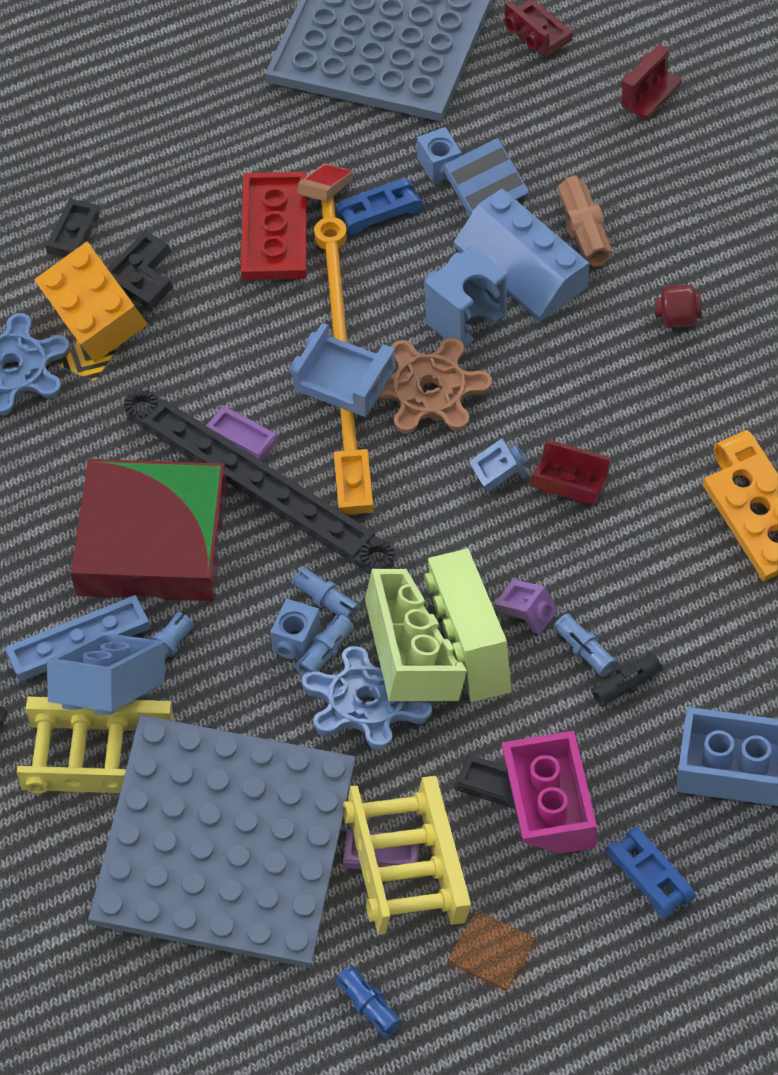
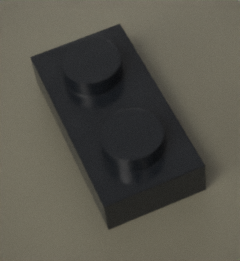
[46,198,101,258]

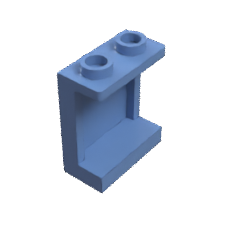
[290,323,396,417]

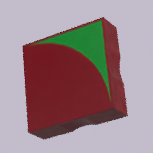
[71,459,227,601]

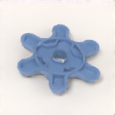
[0,313,69,416]
[302,646,432,751]

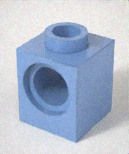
[417,127,462,184]
[270,598,321,660]

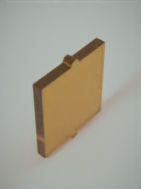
[448,910,536,992]

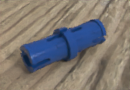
[335,966,402,1038]

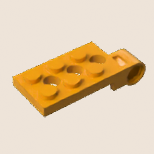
[702,430,778,582]

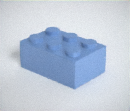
[47,633,165,715]
[676,707,778,806]

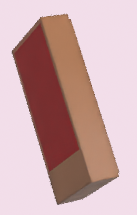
[297,163,353,202]

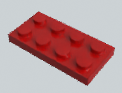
[241,172,307,280]

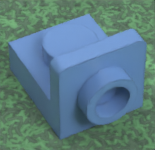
[469,438,529,491]

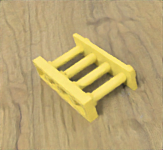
[17,697,174,794]
[342,776,471,935]

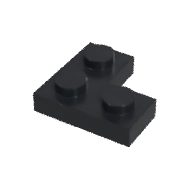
[107,230,173,310]

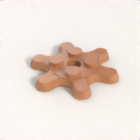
[377,338,492,434]

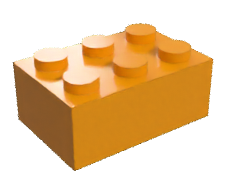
[34,242,148,363]

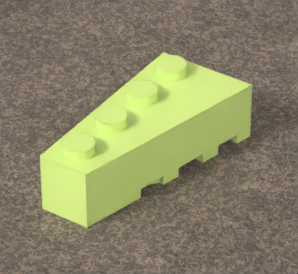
[424,549,512,702]
[365,569,467,701]

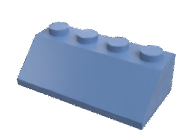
[454,188,589,322]

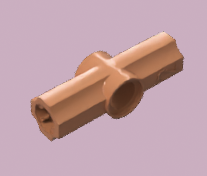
[558,176,612,267]

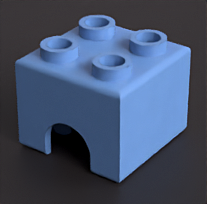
[424,246,507,348]

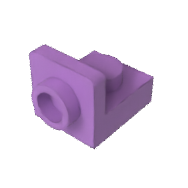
[494,579,557,634]

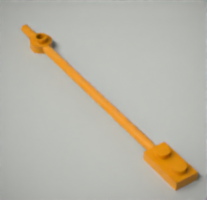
[314,196,374,515]

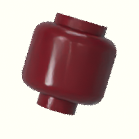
[655,285,702,328]

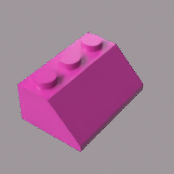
[502,731,597,854]

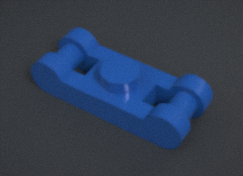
[335,178,424,235]
[605,827,696,919]

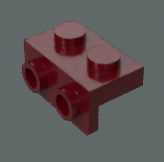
[504,0,573,58]
[621,44,682,120]
[530,440,611,505]

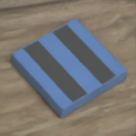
[442,138,529,216]

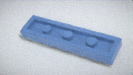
[5,595,150,682]

